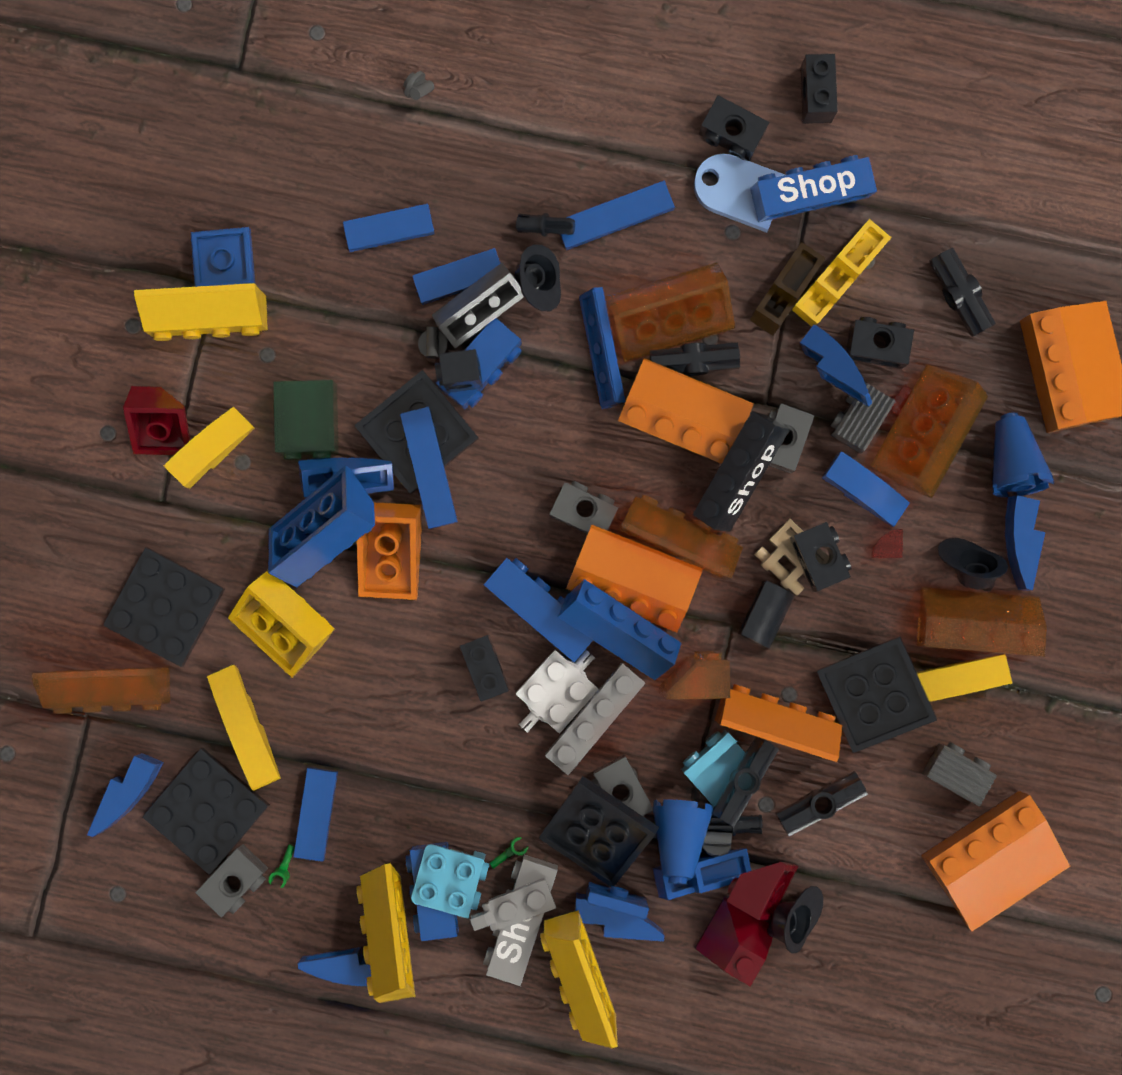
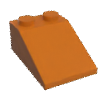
[357,502,422,600]

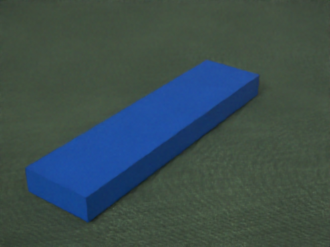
[560,180,675,250]
[579,287,625,409]
[400,407,458,529]

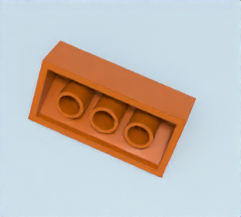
[618,358,754,464]
[566,525,703,633]
[714,684,842,762]

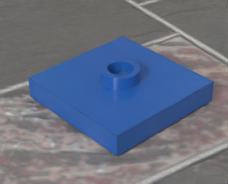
[190,227,255,287]
[586,882,649,920]

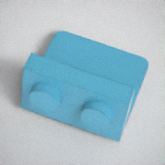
[681,730,752,806]
[411,844,489,918]

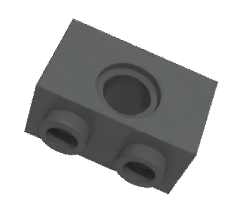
[768,404,815,474]
[549,481,618,534]
[591,754,653,816]
[195,844,268,918]

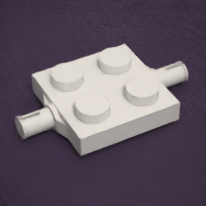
[515,649,599,734]

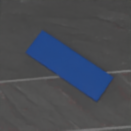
[343,204,435,252]
[412,248,500,305]
[294,767,338,862]

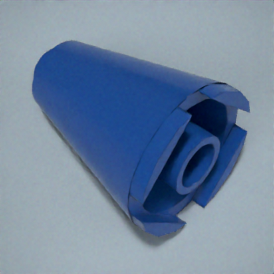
[992,413,1054,497]
[653,799,713,884]

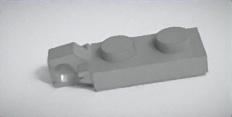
[470,878,556,931]

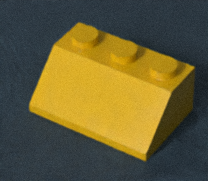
[228,571,335,678]

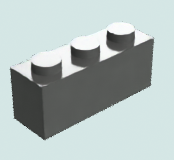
[432,262,524,348]

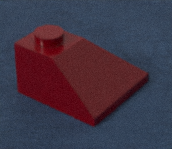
[123,386,190,455]
[727,862,799,920]
[695,896,773,987]

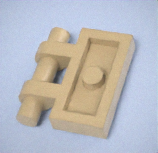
[754,519,829,596]

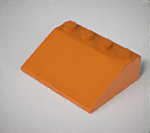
[1020,301,1122,433]
[921,791,1070,932]

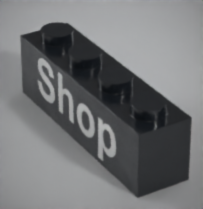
[692,411,789,532]

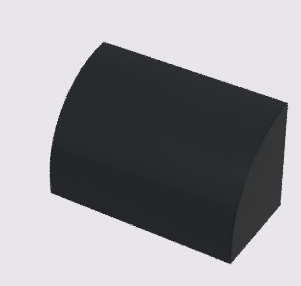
[738,580,795,649]

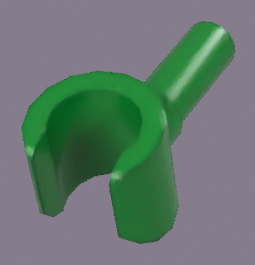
[490,837,528,868]
[269,844,295,888]

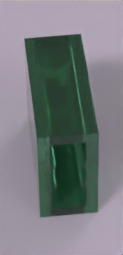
[273,380,339,460]

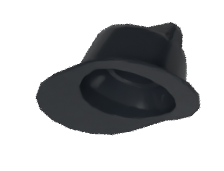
[514,244,561,312]
[937,538,1008,591]
[767,886,824,953]

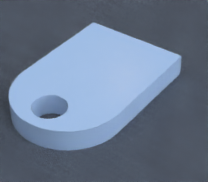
[694,154,785,233]

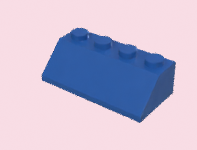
[268,465,375,588]

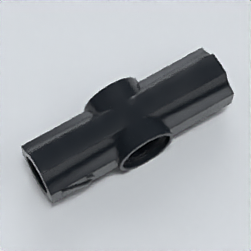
[929,247,996,337]
[649,342,740,376]
[712,736,779,827]
[776,771,868,837]

